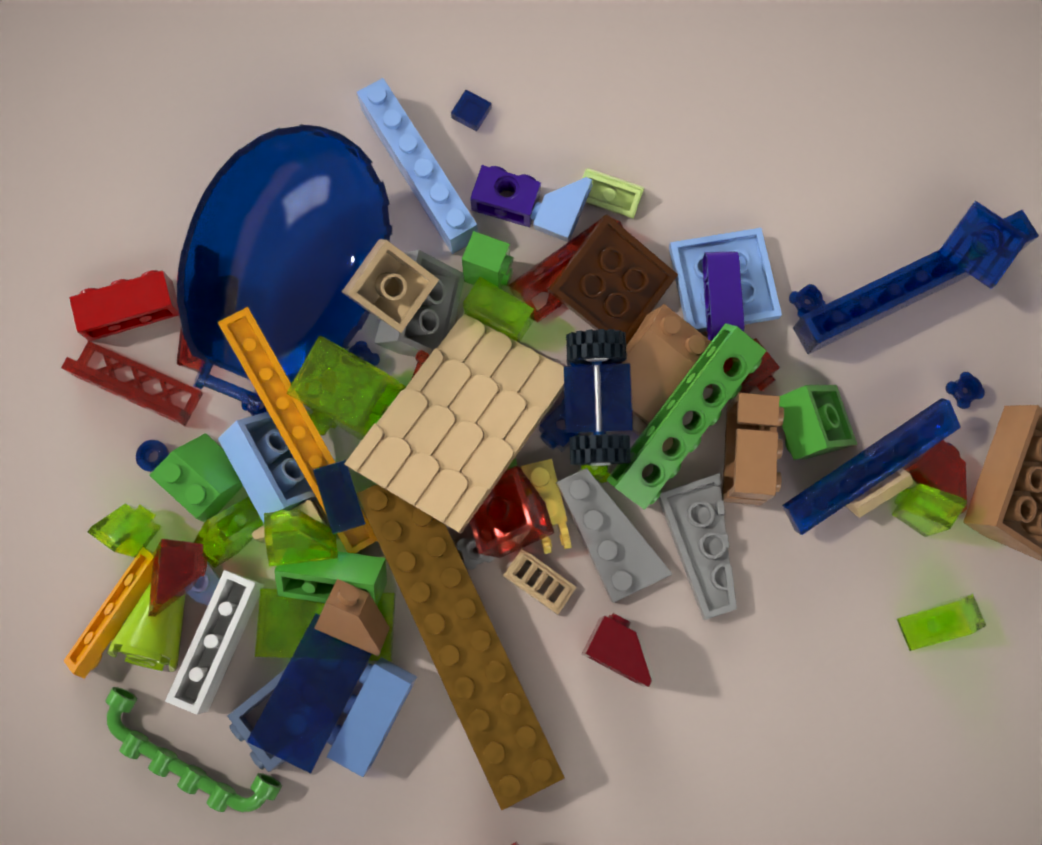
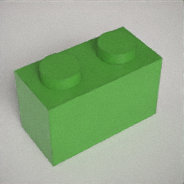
[462,231,514,294]

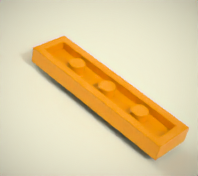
[64,547,165,679]

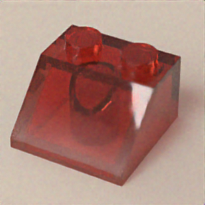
[470,466,554,558]

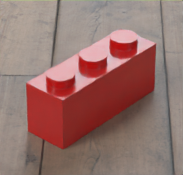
[69,270,181,341]

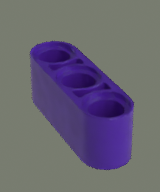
[702,251,745,341]

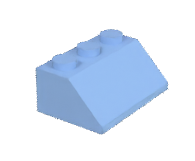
[218,411,317,524]

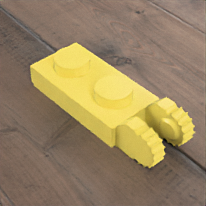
[520,459,572,554]

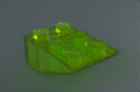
[287,336,406,440]

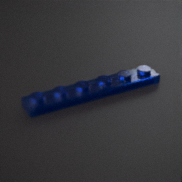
[782,398,961,535]

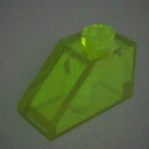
[892,483,968,537]
[192,496,269,568]
[87,503,162,558]
[264,509,338,566]
[897,593,987,651]

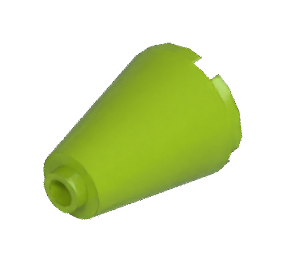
[107,574,186,672]

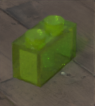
[463,277,534,343]

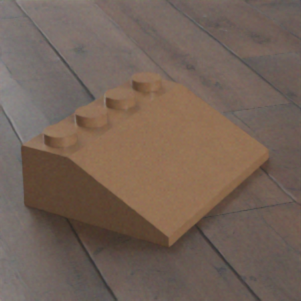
[963,405,1042,561]

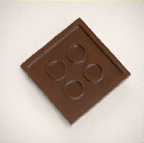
[547,214,678,345]

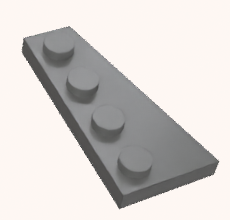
[556,468,672,603]
[658,473,737,620]

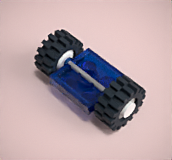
[564,329,634,466]

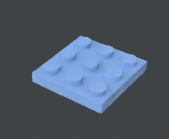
[669,228,782,332]

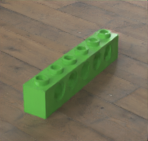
[606,323,767,510]

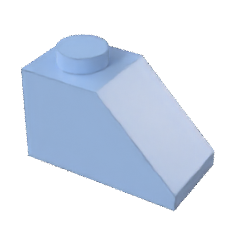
[531,177,593,243]

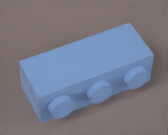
[326,658,417,777]

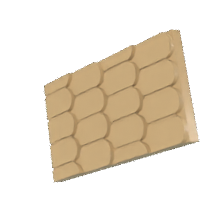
[344,314,574,533]

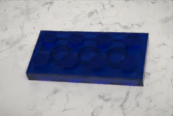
[247,613,372,774]

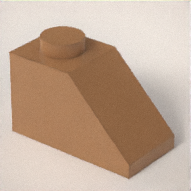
[314,579,390,656]

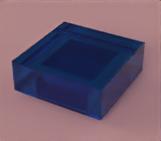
[451,90,492,132]

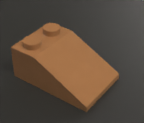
[601,304,711,424]

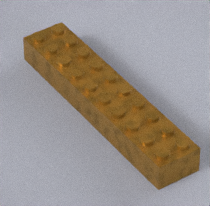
[356,484,565,811]

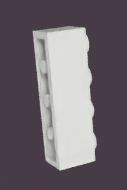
[165,570,264,715]

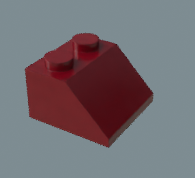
[582,613,652,687]

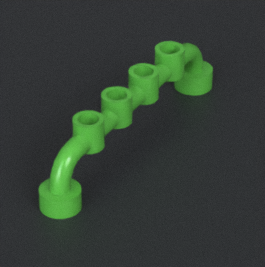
[105,687,282,812]

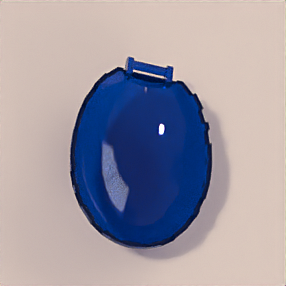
[177,124,392,411]

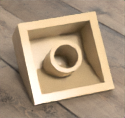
[342,239,439,333]

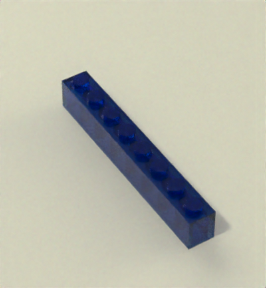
[793,210,1039,355]

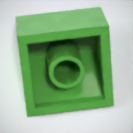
[779,385,858,460]
[149,433,243,524]

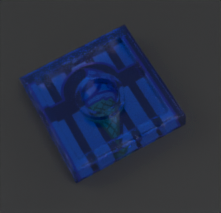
[937,200,1030,289]

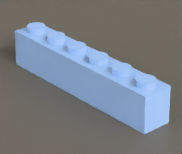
[357,78,478,254]

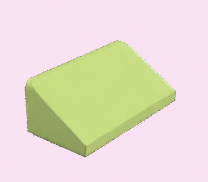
[583,168,645,219]

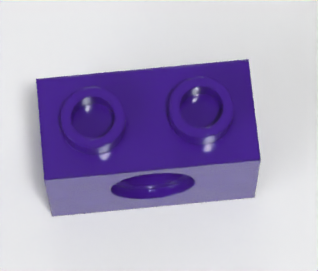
[470,165,541,228]

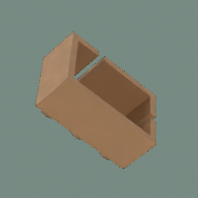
[722,393,784,505]

